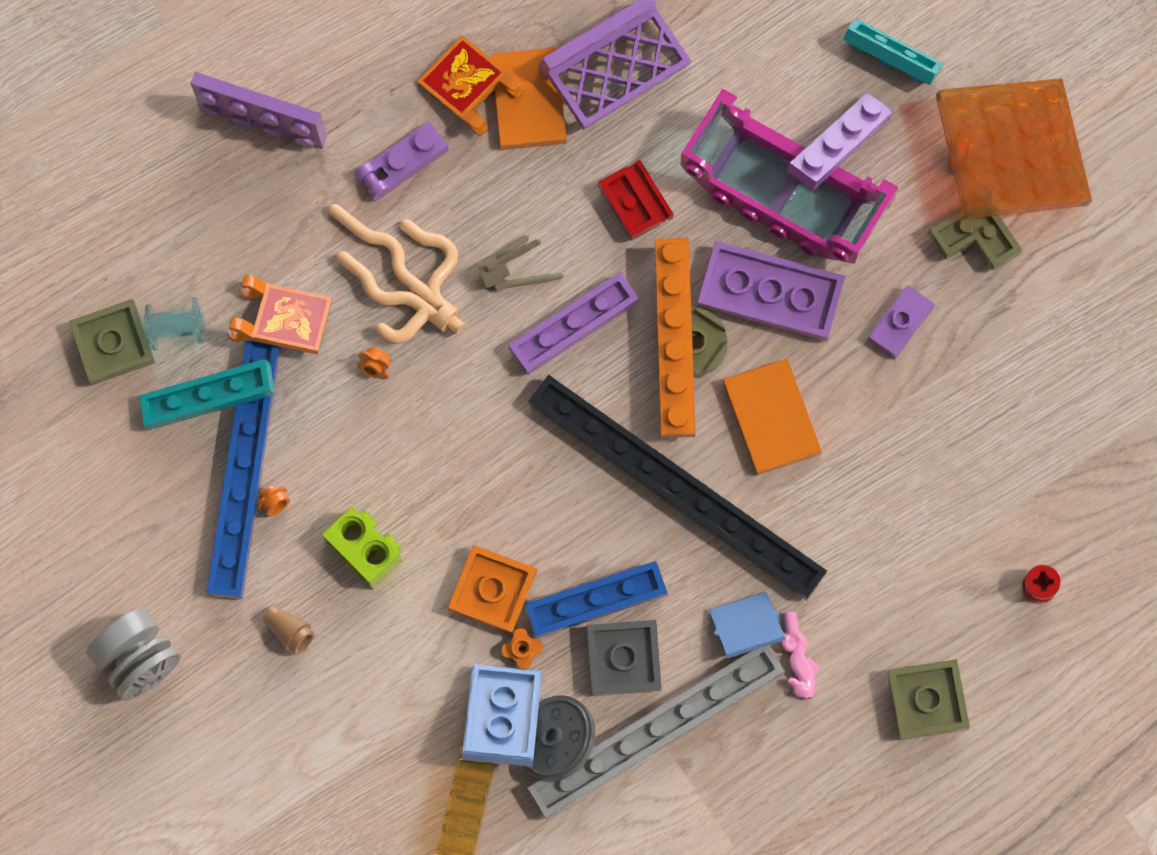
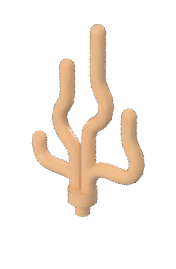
[328,204,465,344]

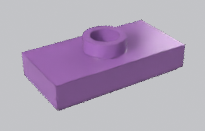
[868,285,935,359]

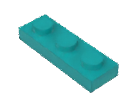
[843,19,944,85]

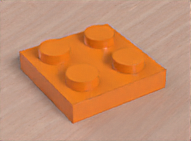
[448,545,538,635]

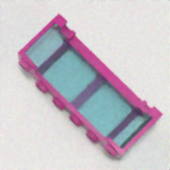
[680,88,898,264]

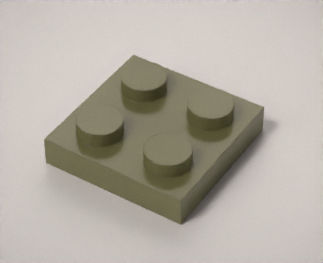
[69,299,156,386]
[887,659,970,741]

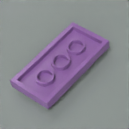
[190,72,327,149]
[697,241,845,342]

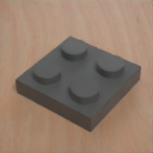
[587,620,662,696]

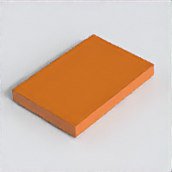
[491,47,567,150]
[723,358,822,475]

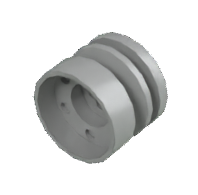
[86,608,182,701]

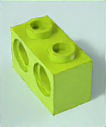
[322,506,402,590]

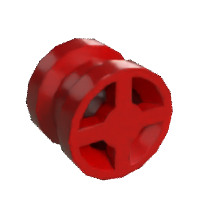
[1022,564,1061,604]

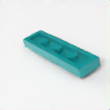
[139,359,275,430]

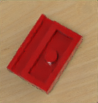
[598,160,674,241]

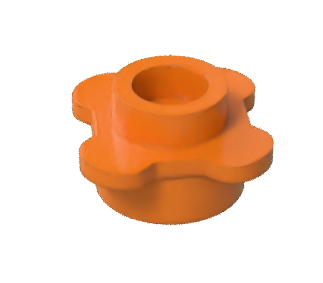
[357,347,391,379]
[501,628,543,669]

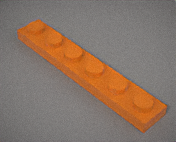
[655,238,695,438]

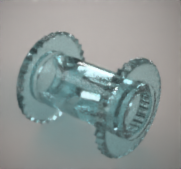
[144,297,206,351]

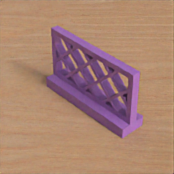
[537,0,692,130]

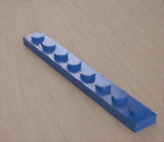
[207,341,281,599]

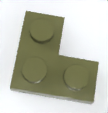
[928,196,1022,271]

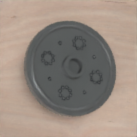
[522,695,595,782]

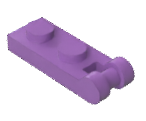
[354,121,449,201]

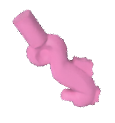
[780,612,819,700]

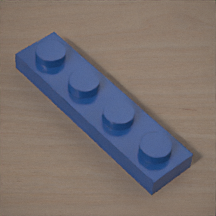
[525,561,668,639]

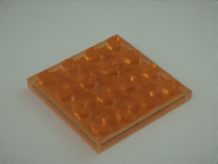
[936,78,1092,219]

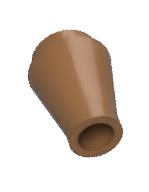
[263,606,315,654]

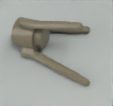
[476,235,563,292]

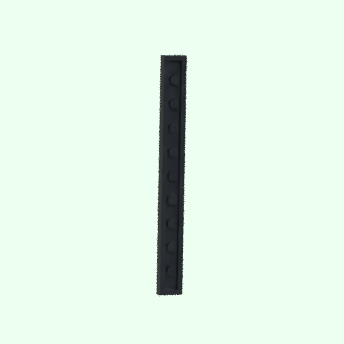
[528,374,827,601]

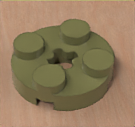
[691,309,728,378]

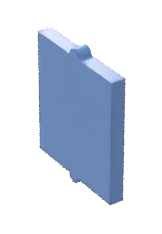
[709,592,785,658]

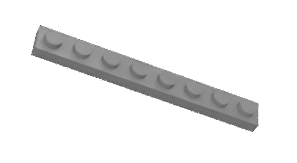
[528,646,785,819]

